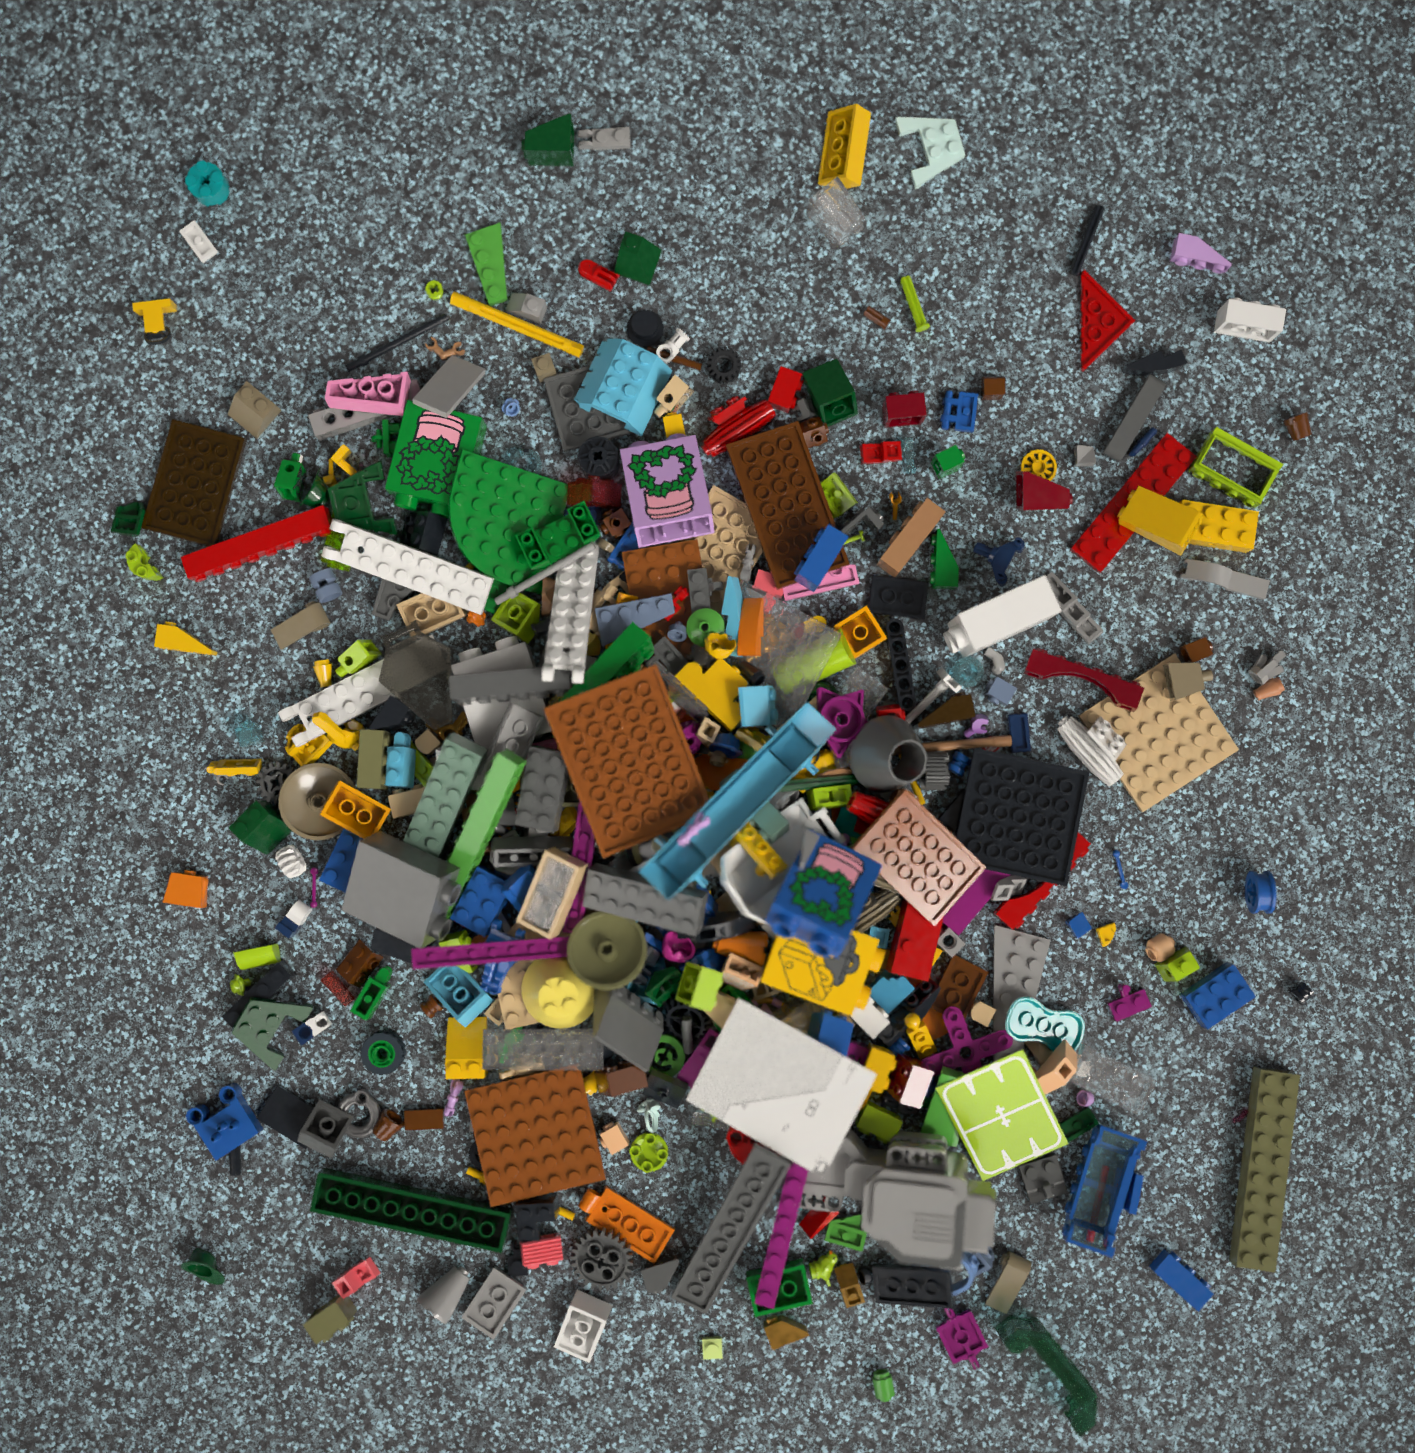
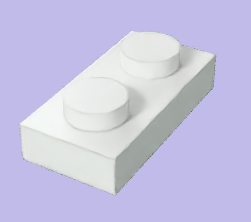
[180,220,218,263]

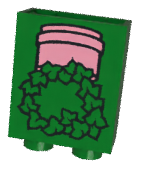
[385,400,487,519]

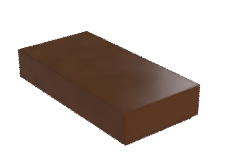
[404,1108,445,1130]

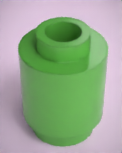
[872,1369,895,1402]

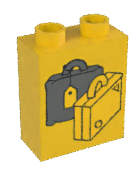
[760,929,885,1016]

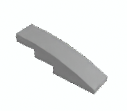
[1046,572,1103,645]

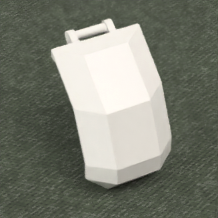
[720,798,847,924]

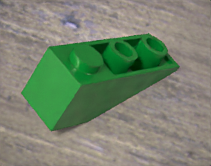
[930,529,959,590]

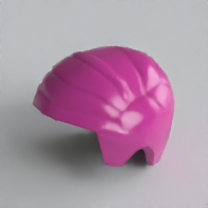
[662,931,695,963]

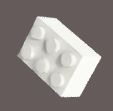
[1214,298,1286,343]

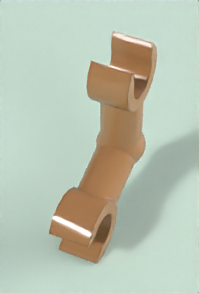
[425,337,465,360]

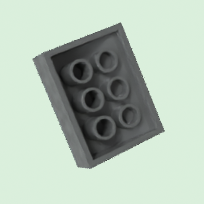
[593,986,664,1072]

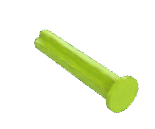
[900,275,930,332]

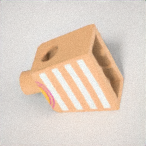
[720,953,764,990]

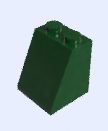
[521,114,575,166]
[802,358,858,427]
[228,800,292,855]

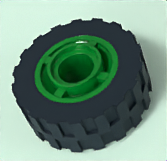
[360,1030,406,1075]

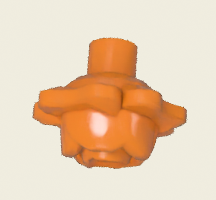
[466,611,486,627]

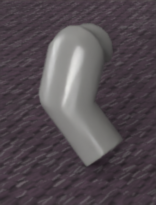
[984,647,1005,675]

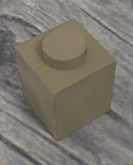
[531,353,557,383]

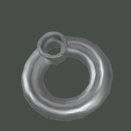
[337,1089,381,1138]

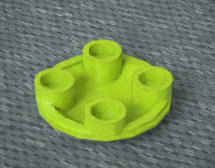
[629,1132,668,1173]

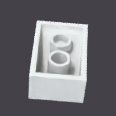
[554,1290,613,1363]

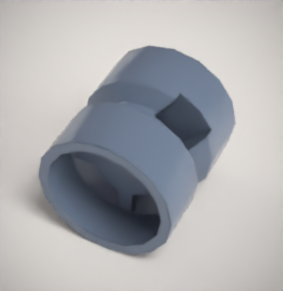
[309,568,343,603]

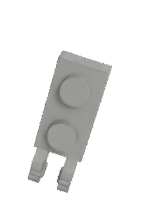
[577,127,631,151]

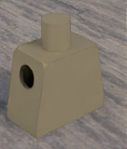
[1163,663,1213,701]

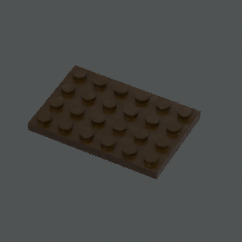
[141,419,247,546]

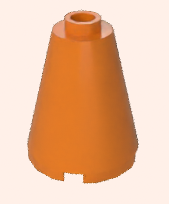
[712,931,768,967]

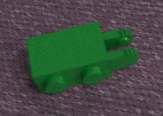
[350,966,393,1021]

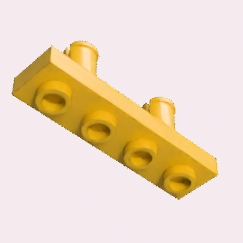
[729,822,788,879]

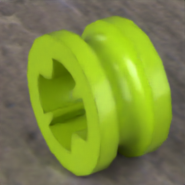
[426,280,443,300]

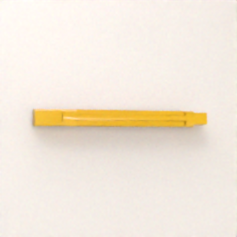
[450,291,584,358]

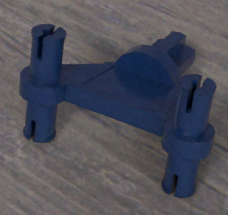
[973,537,1025,587]

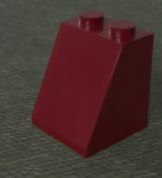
[1016,471,1073,510]

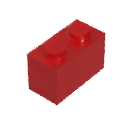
[768,366,804,414]

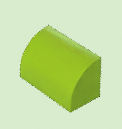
[234,943,281,970]

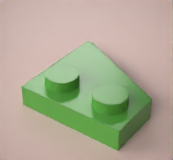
[824,1214,867,1252]

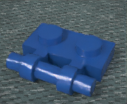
[940,391,978,433]

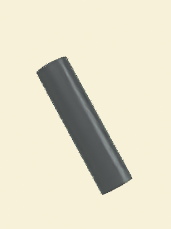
[681,1016,694,1054]

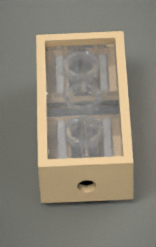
[516,847,588,939]

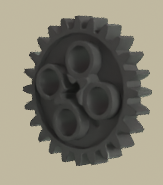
[570,1227,634,1291]

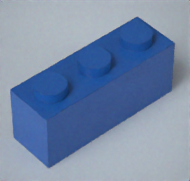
[1149,1249,1214,1312]

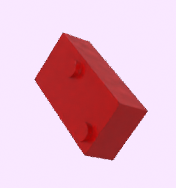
[886,898,944,982]

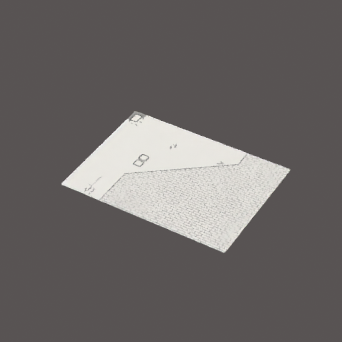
[686,999,877,1178]

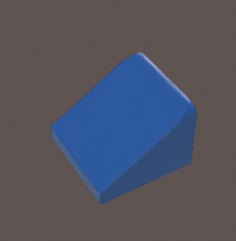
[1065,912,1092,939]

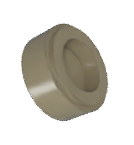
[596,537,615,553]

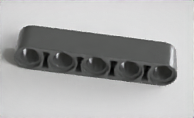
[1103,374,1167,462]

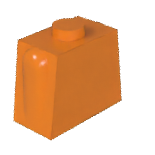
[163,870,209,908]

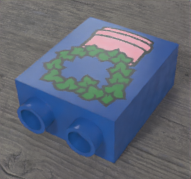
[765,829,882,959]

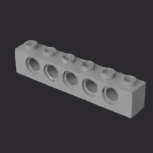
[308,379,422,441]

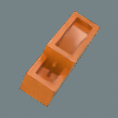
[737,598,764,656]

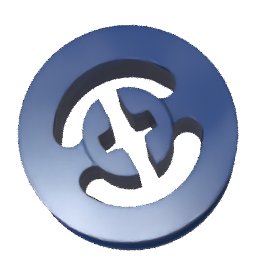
[1245,871,1276,914]

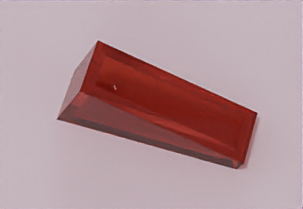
[320,971,355,1007]

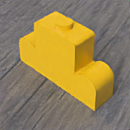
[674,659,748,732]

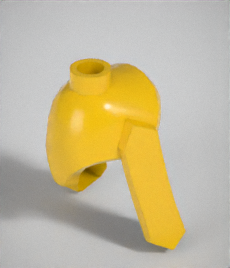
[312,712,365,751]

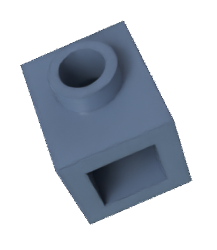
[984,677,1017,706]

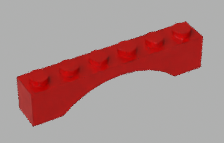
[993,832,1091,930]

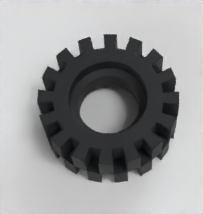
[707,347,741,384]

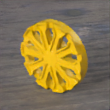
[1021,450,1057,481]

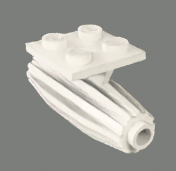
[1057,716,1127,786]

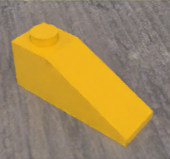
[154,622,217,656]

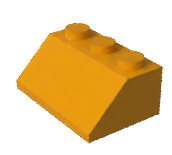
[320,781,391,839]

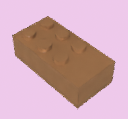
[877,498,945,578]

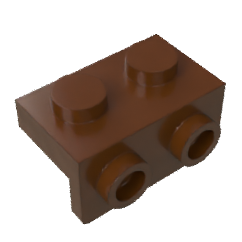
[336,939,383,987]

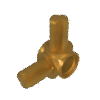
[425,712,468,742]

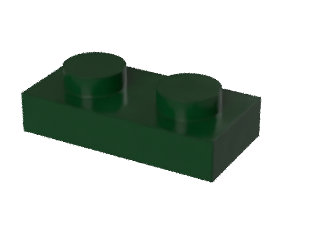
[1059,1106,1099,1143]

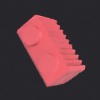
[520,1233,563,1269]

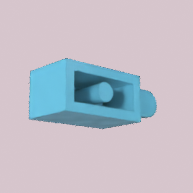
[385,732,416,788]

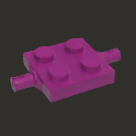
[935,1308,988,1370]

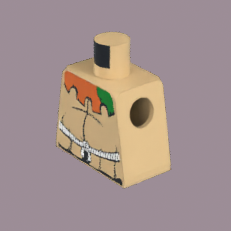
[653,375,694,419]

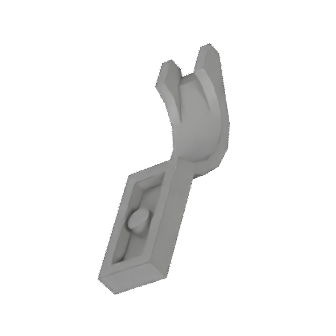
[1180,559,1270,600]

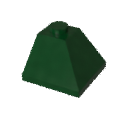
[615,231,662,286]

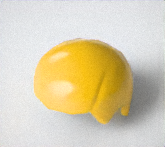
[704,633,736,659]

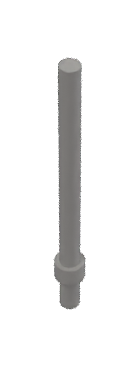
[494,542,596,605]

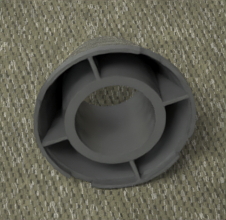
[850,715,927,793]

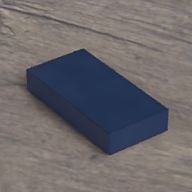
[1007,713,1031,753]

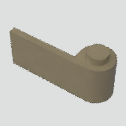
[271,601,331,650]
[985,1251,1032,1314]

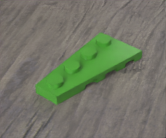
[465,223,508,307]

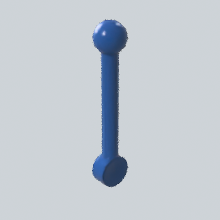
[1112,850,1128,889]

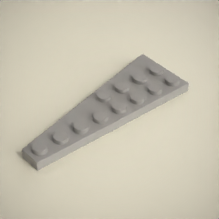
[992,925,1050,1063]

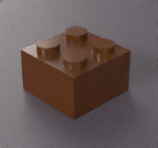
[594,1059,648,1097]

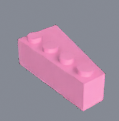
[325,372,411,416]

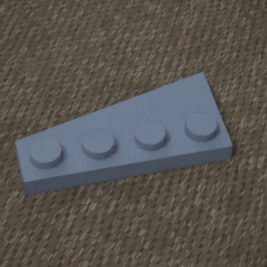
[595,593,675,647]

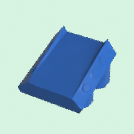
[501,865,536,913]

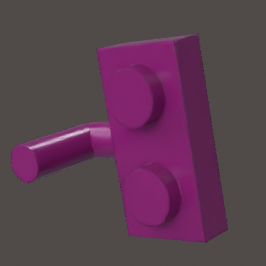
[1107,983,1152,1022]

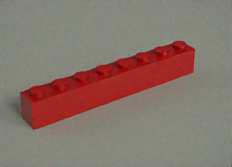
[181,505,333,582]

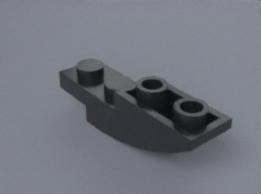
[677,910,757,943]
[877,978,941,1048]

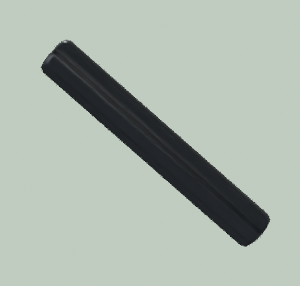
[1069,204,1105,276]

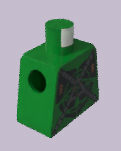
[274,453,306,502]

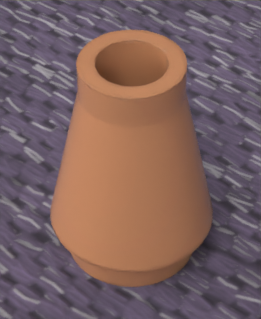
[1253,677,1285,701]

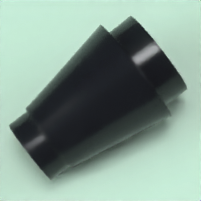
[737,660,766,686]

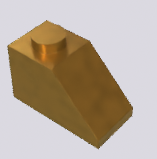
[834,1263,865,1308]
[763,1315,809,1350]

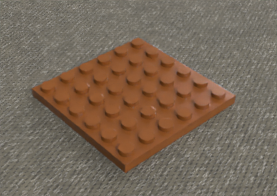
[464,1063,606,1207]

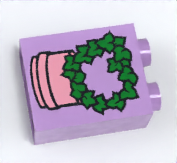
[620,434,715,548]

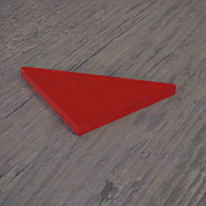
[1081,270,1136,372]

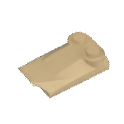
[396,593,468,640]

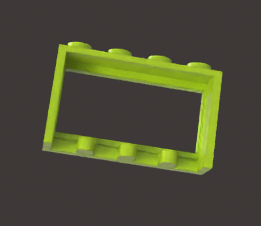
[1188,427,1284,508]

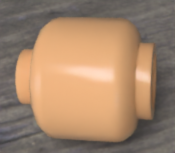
[1145,933,1175,962]

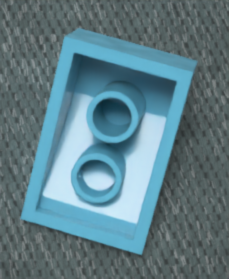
[424,966,494,1028]

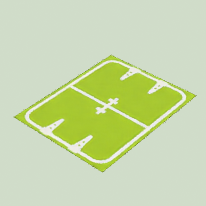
[936,1050,1068,1181]

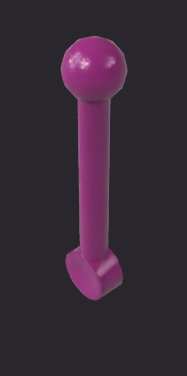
[310,868,319,908]

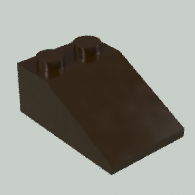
[913,691,976,730]

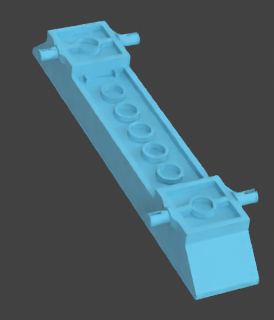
[639,702,836,900]

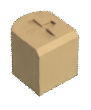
[415,729,444,755]
[968,1000,996,1027]

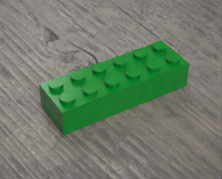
[559,622,654,702]

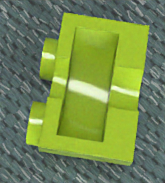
[126,543,163,581]

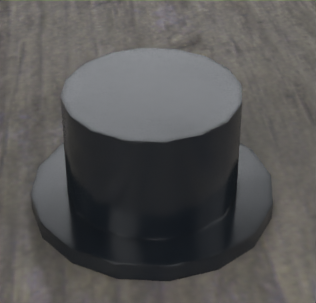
[626,310,664,348]

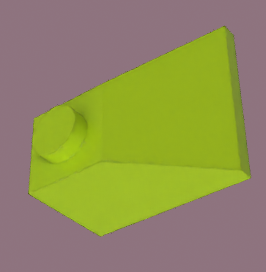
[491,593,540,644]

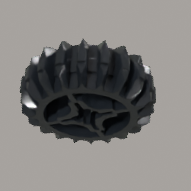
[662,994,713,1042]

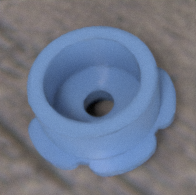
[501,398,520,416]

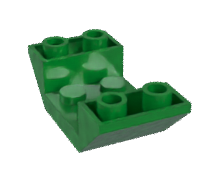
[515,501,601,570]

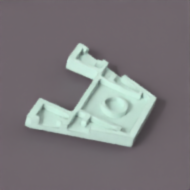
[895,117,965,189]

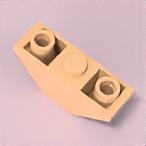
[1035,1040,1077,1095]

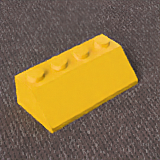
[818,104,871,189]

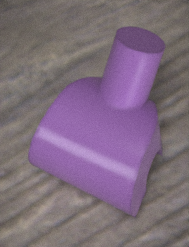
[963,714,989,739]

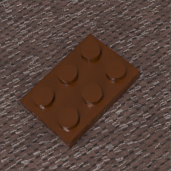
[931,955,988,1020]

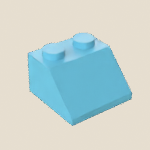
[738,686,778,727]

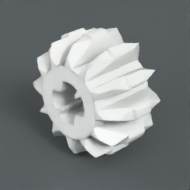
[276,844,306,879]

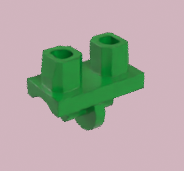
[371,419,401,458]

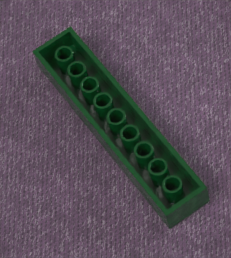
[310,1168,513,1253]

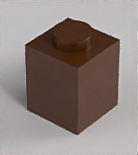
[1179,637,1213,663]

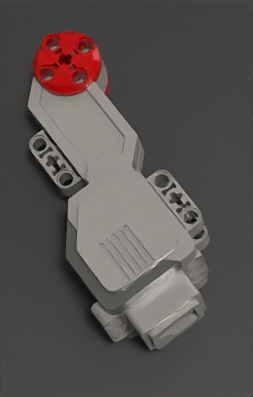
[727,1126,996,1271]

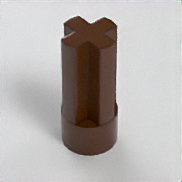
[864,305,891,330]

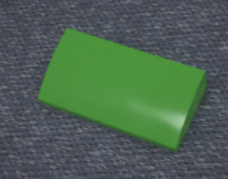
[920,1066,966,1147]

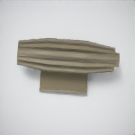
[853,889,901,933]

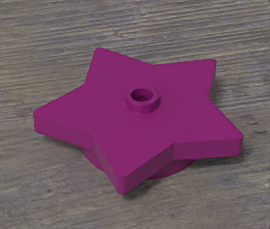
[817,687,868,759]

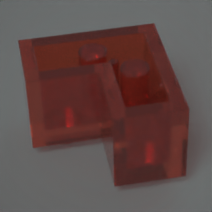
[567,476,622,509]

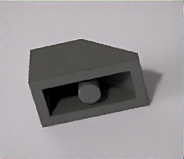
[641,1254,680,1294]

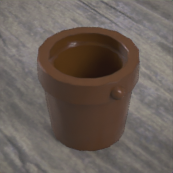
[1283,412,1312,441]
[372,1109,404,1142]

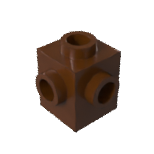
[799,417,829,448]
[598,508,631,538]

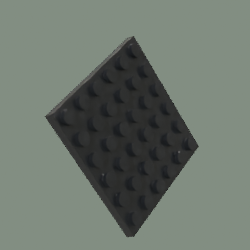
[956,748,1090,886]

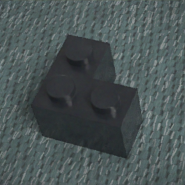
[515,1192,560,1242]

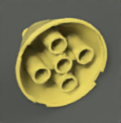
[521,957,594,1029]

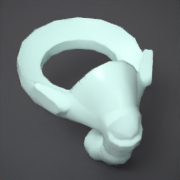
[637,1098,661,1132]

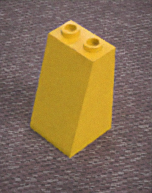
[1117,486,1203,556]

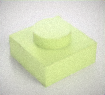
[702,1336,723,1360]

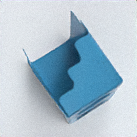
[868,969,915,1014]

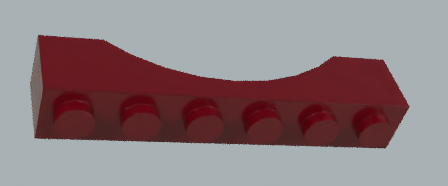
[1023,648,1145,713]

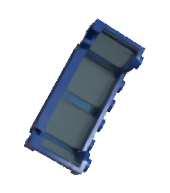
[1062,1124,1147,1258]

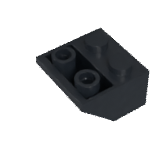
[399,510,447,555]

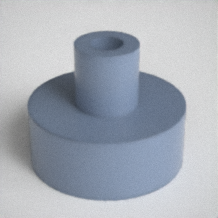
[667,621,687,642]

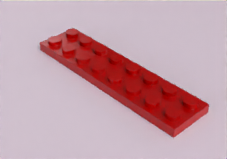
[1070,433,1197,573]

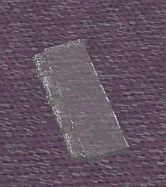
[648,660,708,724]

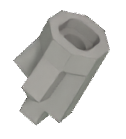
[1248,651,1286,685]

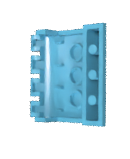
[574,339,672,437]

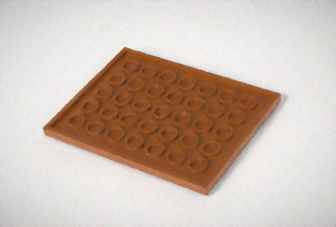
[544,664,711,858]

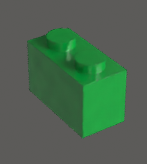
[931,445,965,479]

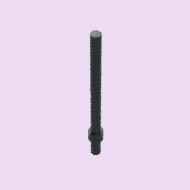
[345,314,449,372]

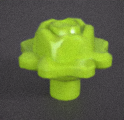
[230,974,251,996]

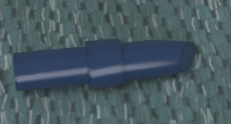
[1129,427,1157,457]

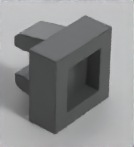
[793,398,818,421]

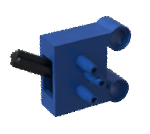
[186,1083,264,1176]

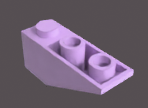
[1170,233,1231,274]

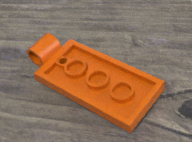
[578,1185,675,1264]

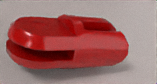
[578,259,620,292]

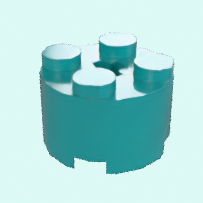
[185,160,230,207]

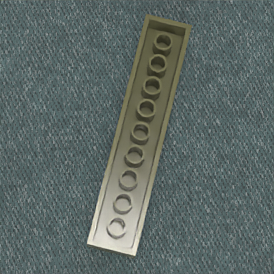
[1229,1066,1300,1273]

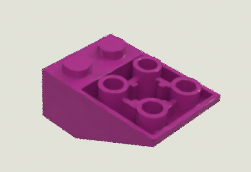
[677,1029,719,1088]

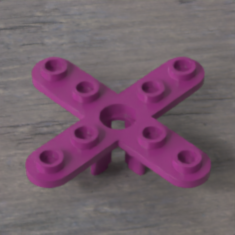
[921,1006,1013,1077]

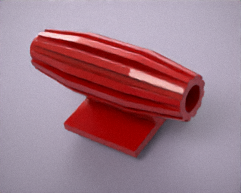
[701,395,776,457]
[847,792,890,835]

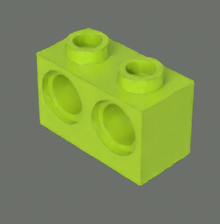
[806,784,852,811]

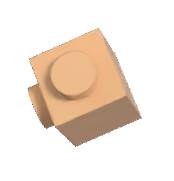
[599,1122,630,1155]

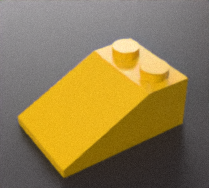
[445,1016,488,1079]

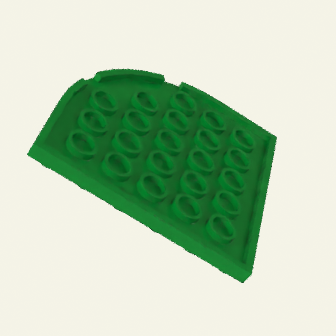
[448,450,571,595]

